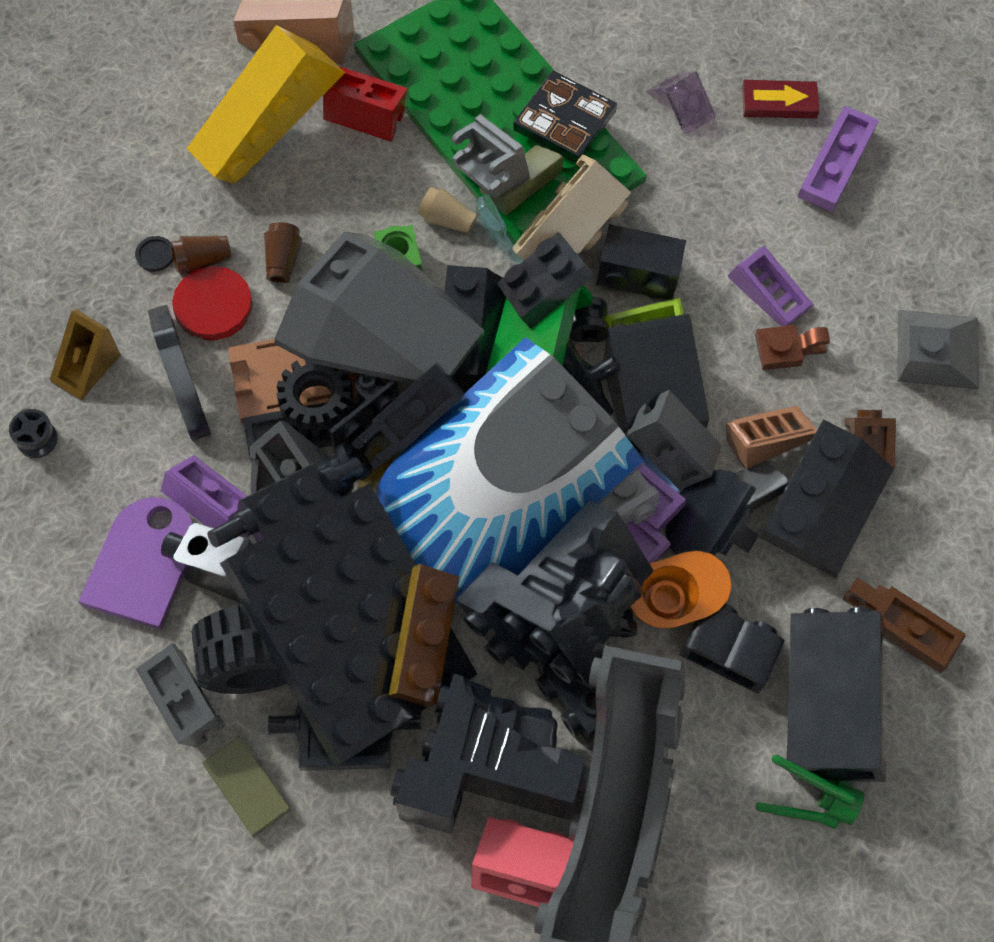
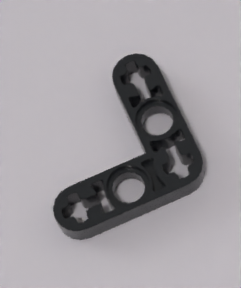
[148,304,211,441]

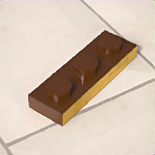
[389,564,459,708]

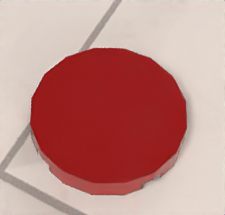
[172,266,253,341]

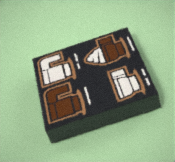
[513,70,617,163]

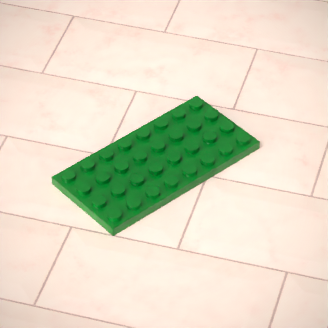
[354,0,647,245]

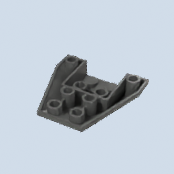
[274,232,484,384]

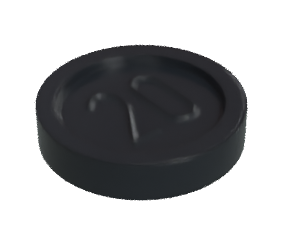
[135,236,173,272]

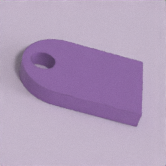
[78,497,193,630]

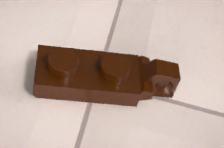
[842,578,966,674]

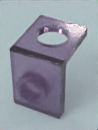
[647,71,716,134]

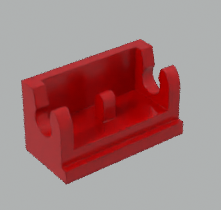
[323,66,407,142]

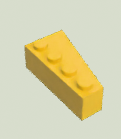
[186,25,345,184]

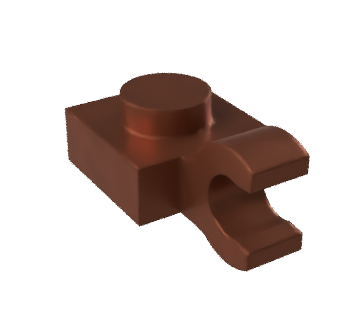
[755,324,830,370]

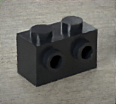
[596,224,686,300]

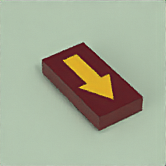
[742,80,819,119]

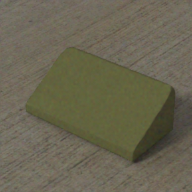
[480,145,563,215]

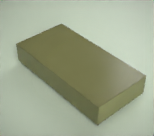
[202,736,291,838]

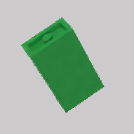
[486,285,593,374]

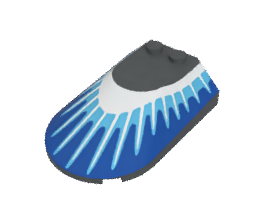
[376,337,644,604]

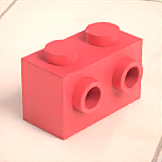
[471,817,574,907]

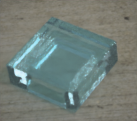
[475,193,506,243]

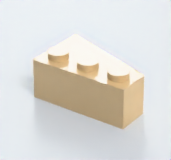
[512,154,631,260]

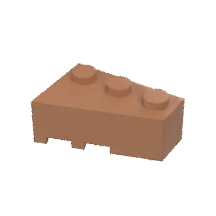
[233,0,355,65]

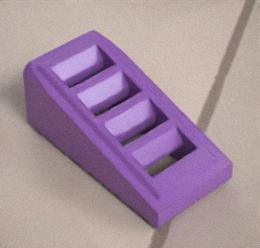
[727,245,814,326]

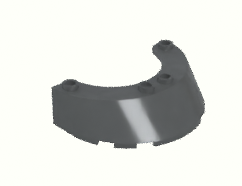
[534,646,685,942]

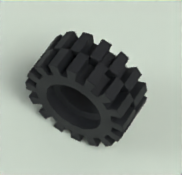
[276,360,354,438]

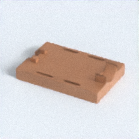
[228,339,358,424]

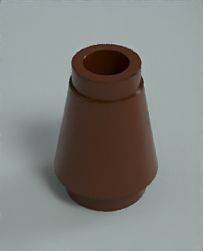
[264,222,303,283]
[170,235,231,275]

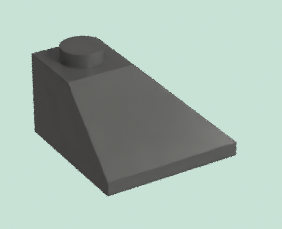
[897,310,979,389]

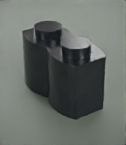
[679,603,785,694]

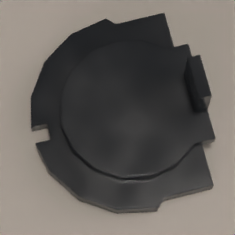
[666,469,759,556]

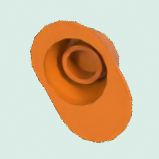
[630,551,732,629]

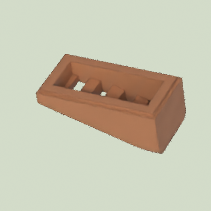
[726,406,817,469]

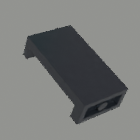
[787,607,886,782]

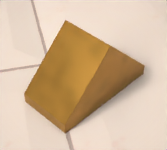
[50,309,121,400]

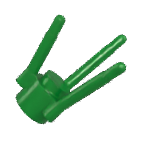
[755,755,865,829]

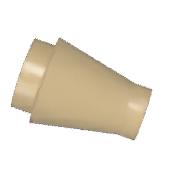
[418,186,478,235]

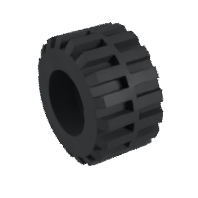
[191,604,287,694]

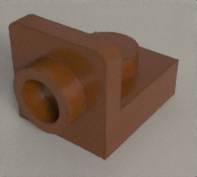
[845,410,896,468]

